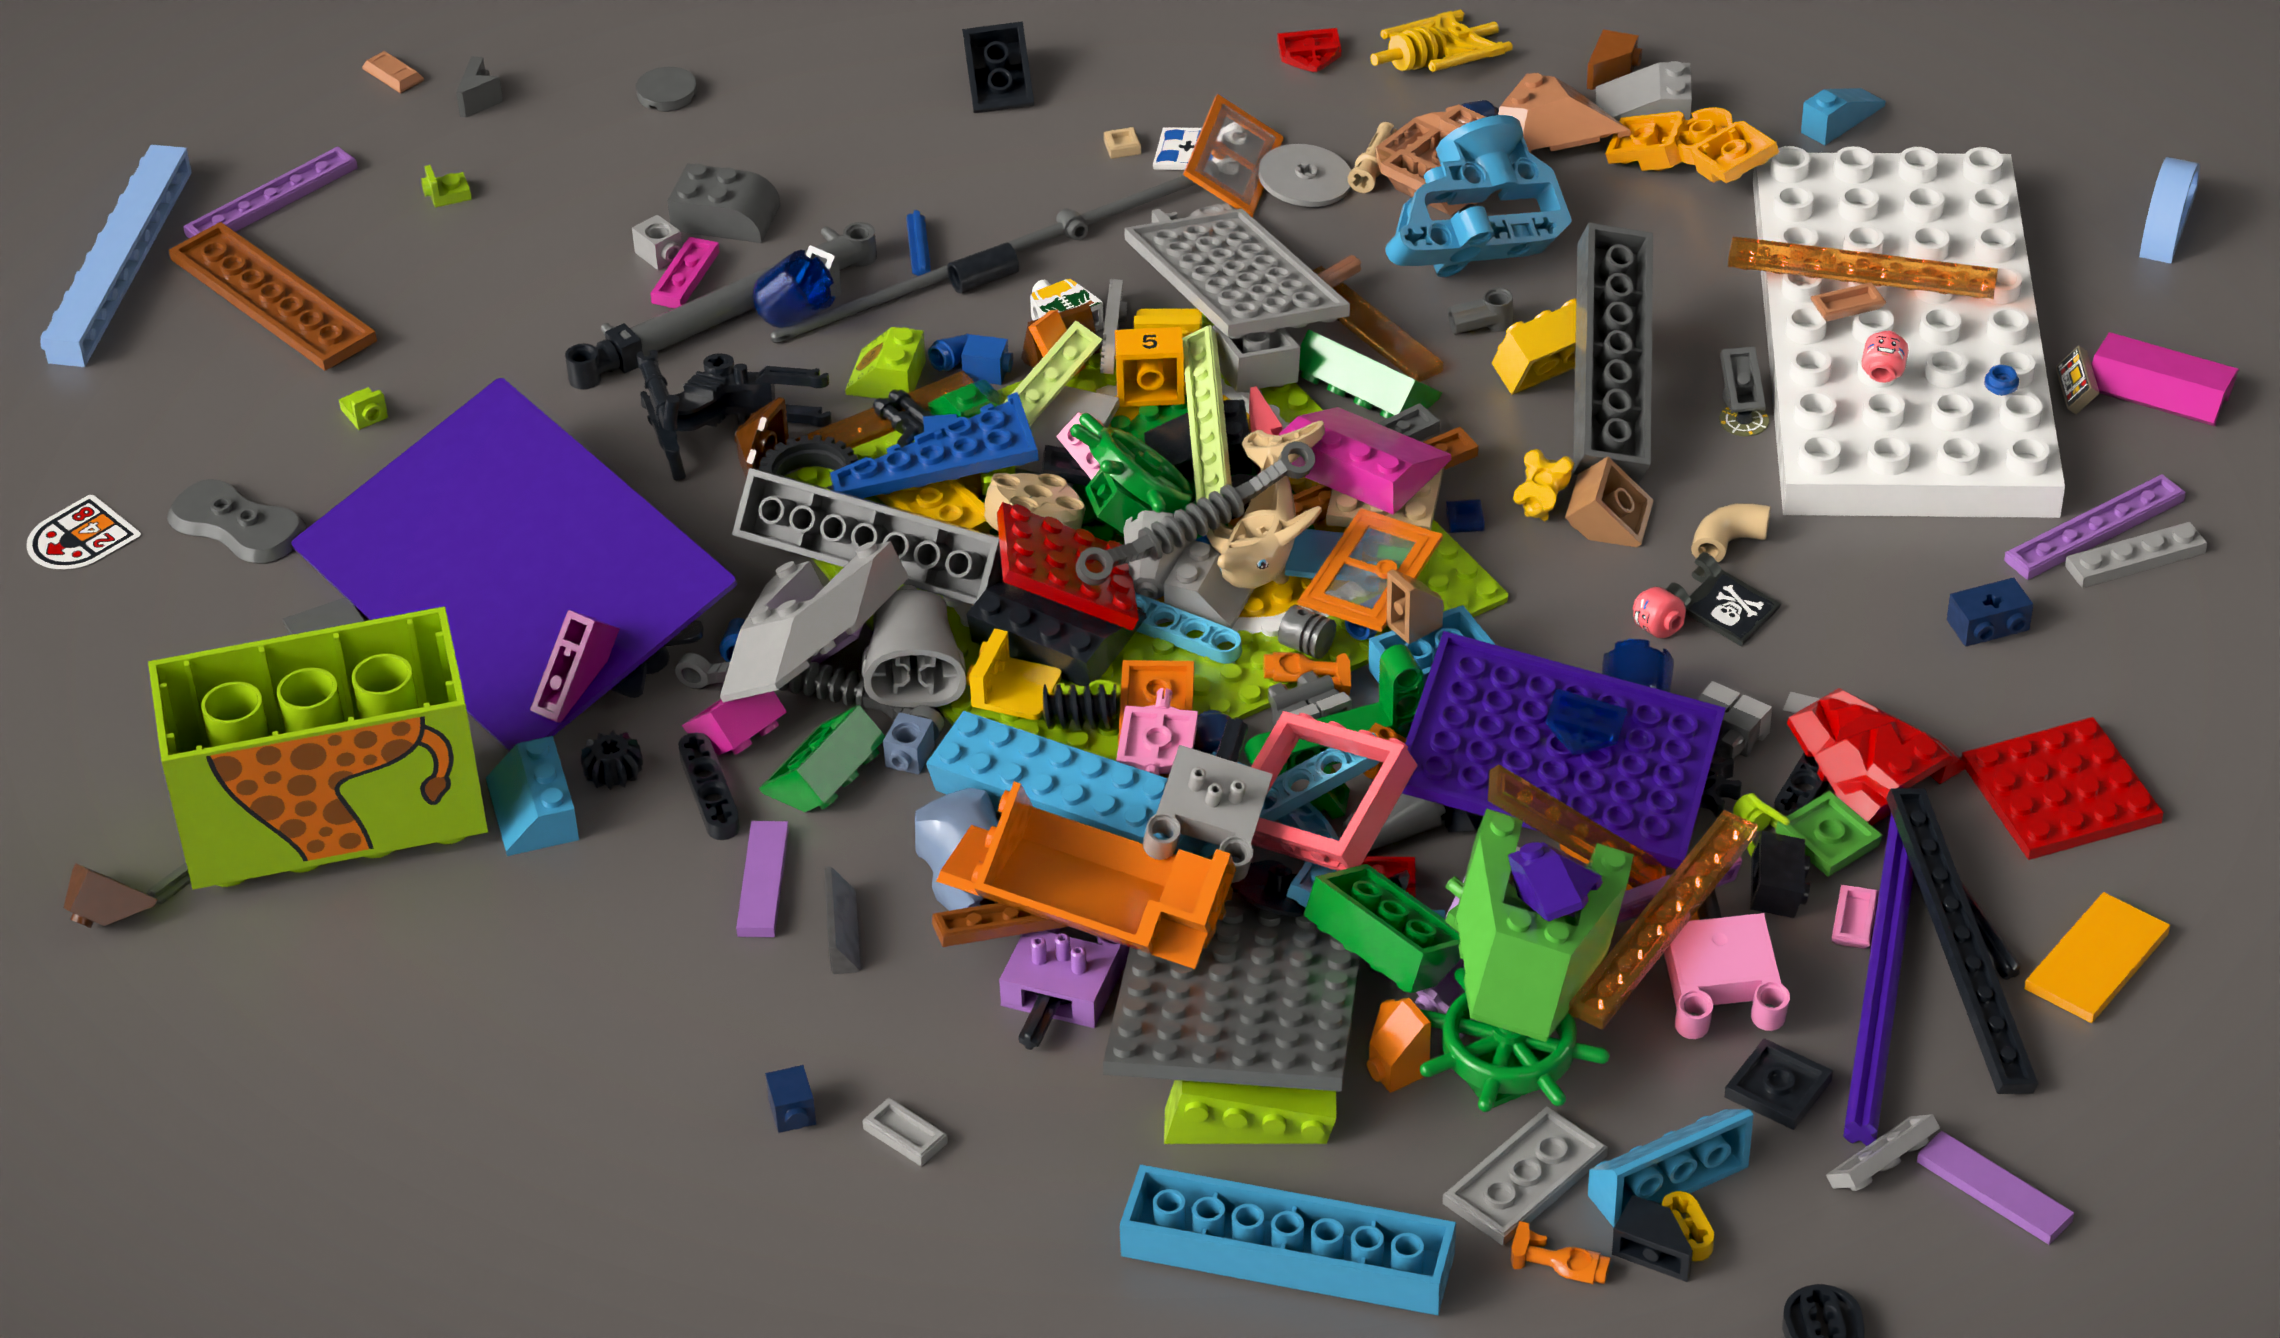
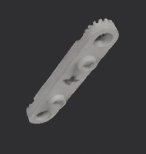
[1100,279,1127,374]

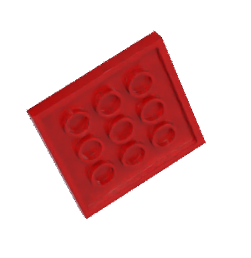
[997,502,1139,631]
[1961,717,2164,860]

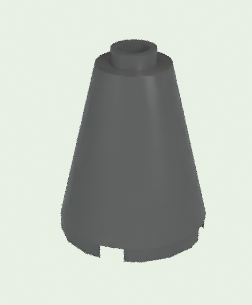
[1341,794,1447,851]

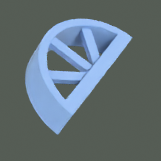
[2139,157,2200,264]

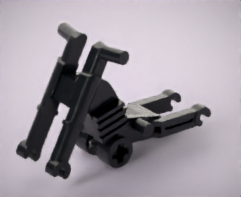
[637,350,832,480]

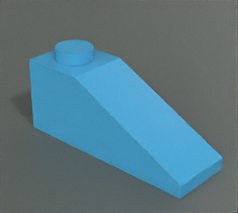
[1801,88,1886,146]

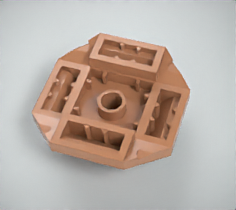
[1376,104,1485,216]

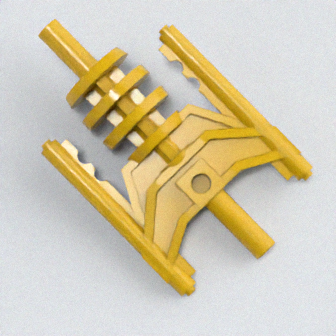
[1371,9,1513,72]

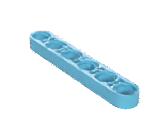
[1135,592,1242,664]
[1198,733,1380,857]

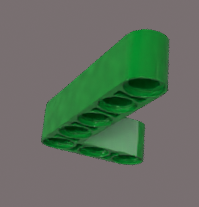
[1244,644,1424,776]

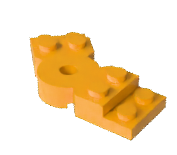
[1605,107,1780,183]

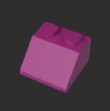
[681,691,787,755]

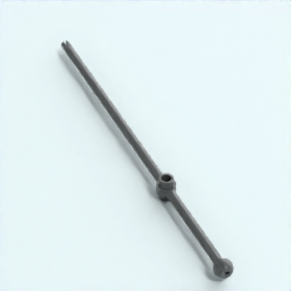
[770,161,1219,343]

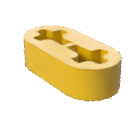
[1662,1191,1715,1261]

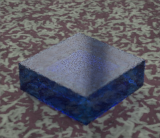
[1446,499,1485,533]

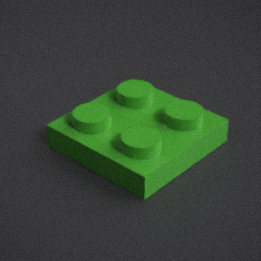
[1775,791,1882,877]

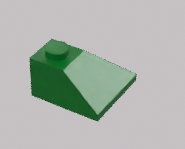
[928,379,1005,419]

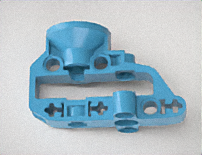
[1385,115,1572,277]

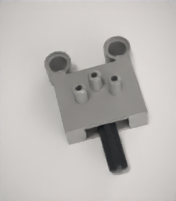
[1143,718,1273,883]

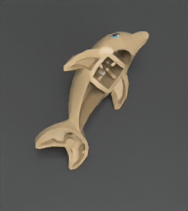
[1206,421,1325,589]

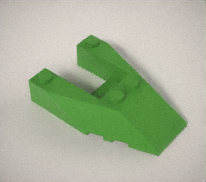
[1454,809,1634,1042]

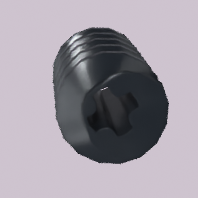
[1043,684,1117,730]

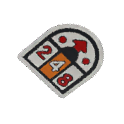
[27,495,141,570]

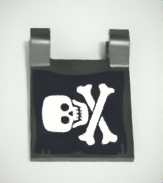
[1666,552,1781,647]

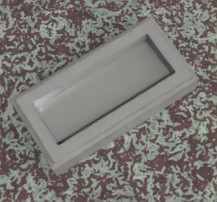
[863,1097,948,1167]

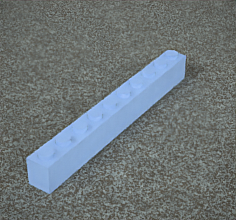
[40,145,192,367]

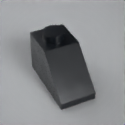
[1612,1195,1693,1282]

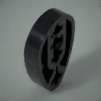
[1782,1284,1864,1338]

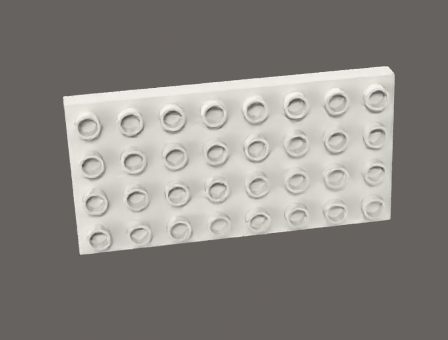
[1753,146,2065,518]

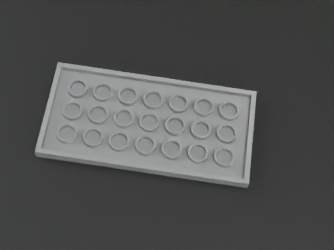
[1125,208,1350,339]

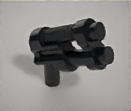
[873,389,935,448]

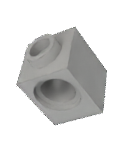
[632,214,682,270]

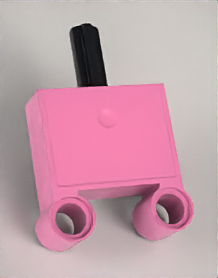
[1662,878,1790,1039]

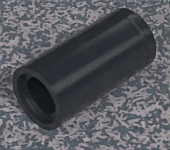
[947,242,1019,293]

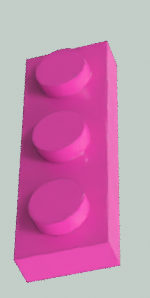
[650,237,720,308]

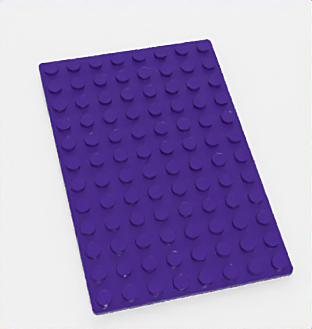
[292,378,737,752]

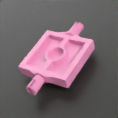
[1116,688,1198,775]

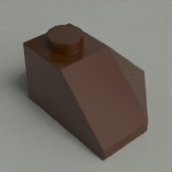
[735,397,789,479]
[63,863,157,928]

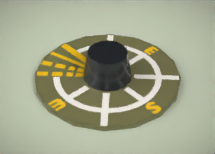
[1719,407,1769,436]

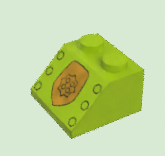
[845,327,926,399]

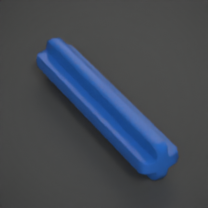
[906,210,931,276]

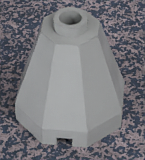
[1123,510,1196,600]

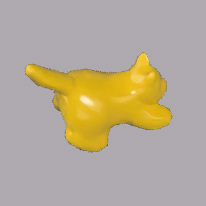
[1513,449,1575,521]

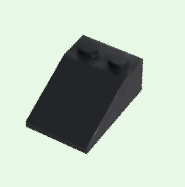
[962,21,1034,113]
[1144,399,1252,479]

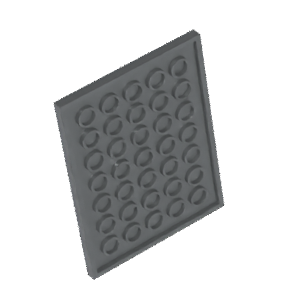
[1103,906,1361,1091]

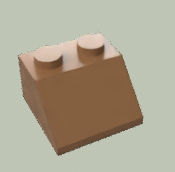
[1565,456,1654,547]

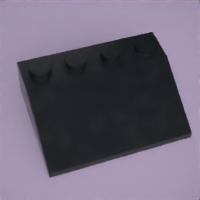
[966,580,1147,686]

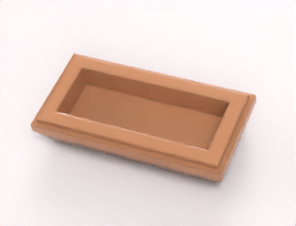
[362,51,424,93]
[1811,282,1886,322]

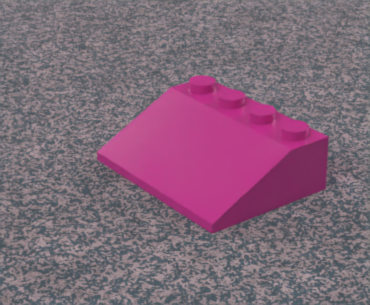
[1279,407,1451,515]

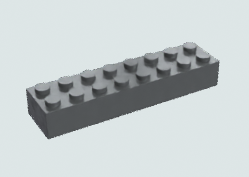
[1573,223,1653,484]
[732,468,1003,605]

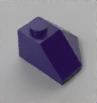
[1508,842,1603,922]

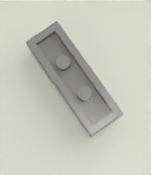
[1826,1114,1940,1191]

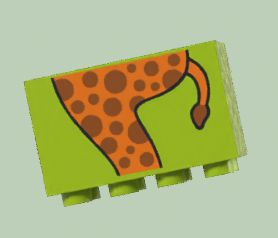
[148,606,488,890]

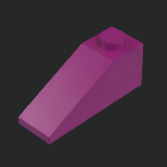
[530,610,620,723]

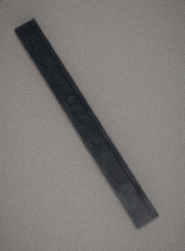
[1886,788,2039,1094]

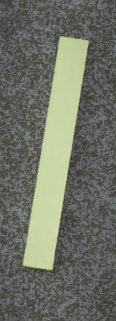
[1182,325,1232,501]

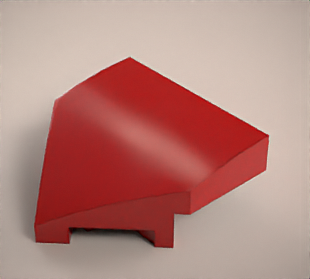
[1277,28,1342,72]

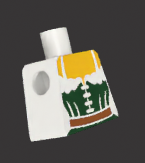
[1030,279,1104,331]

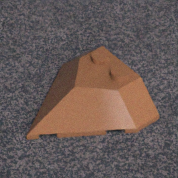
[1498,73,1631,153]

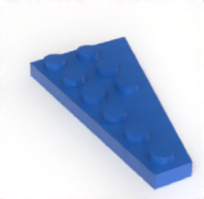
[830,392,1039,498]

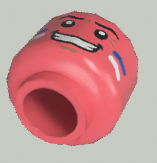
[1861,331,1909,383]
[1633,587,1686,639]

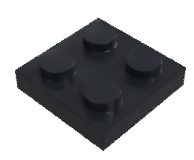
[1724,1038,1833,1130]

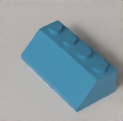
[1588,1109,1754,1228]

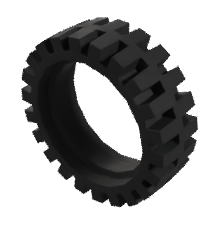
[759,435,858,490]

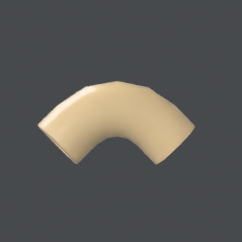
[1691,503,1771,562]

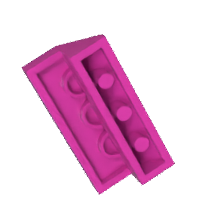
[2091,332,2239,426]

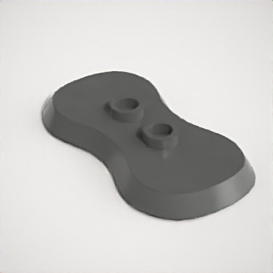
[167,479,307,563]

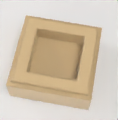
[1104,127,1141,159]

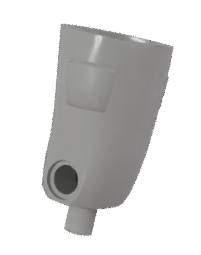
[862,585,966,708]

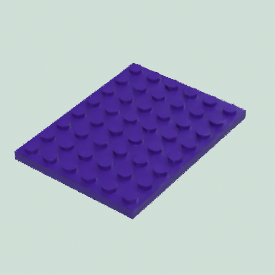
[1402,631,1726,871]

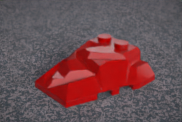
[1787,688,1967,826]

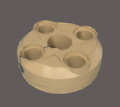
[984,473,1086,531]

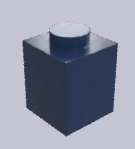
[765,1065,816,1133]

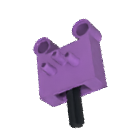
[999,928,1130,1050]

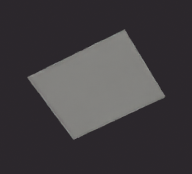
[1783,691,1819,713]

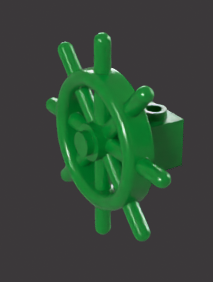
[1070,413,1197,534]
[1419,968,1610,1112]

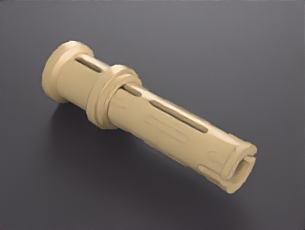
[1348,122,1397,193]

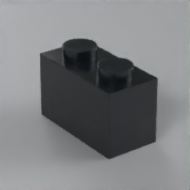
[1750,830,1810,918]

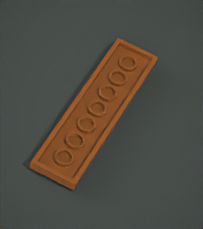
[169,222,377,371]

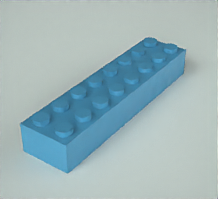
[926,711,1206,855]
[1120,1165,1456,1315]

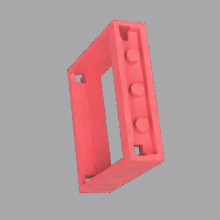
[1251,711,1418,871]

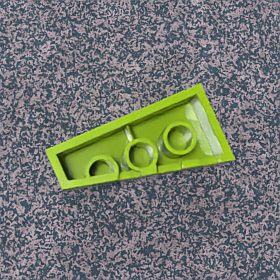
[1164,1080,1336,1144]

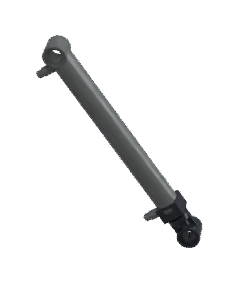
[565,222,877,390]

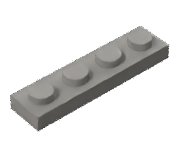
[2065,522,2207,588]

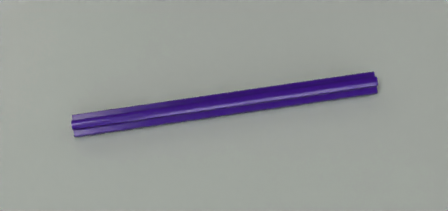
[1843,813,1914,1146]

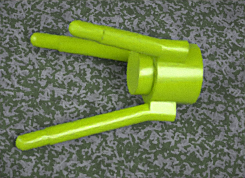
[1733,793,1790,856]

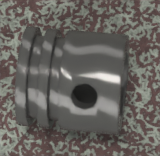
[1278,605,1336,659]

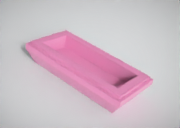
[1831,885,1879,949]

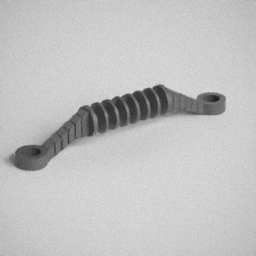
[1076,441,1315,585]
[675,653,945,741]

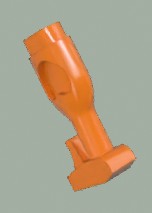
[1263,652,1351,696]
[1511,1221,1611,1284]

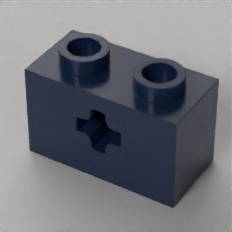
[1947,577,2033,647]

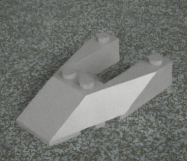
[720,541,909,702]

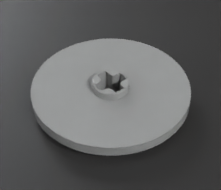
[1258,144,1351,207]

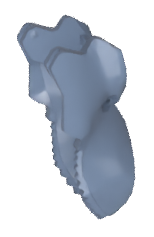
[915,788,999,911]

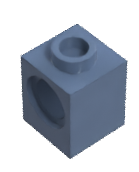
[883,712,935,774]

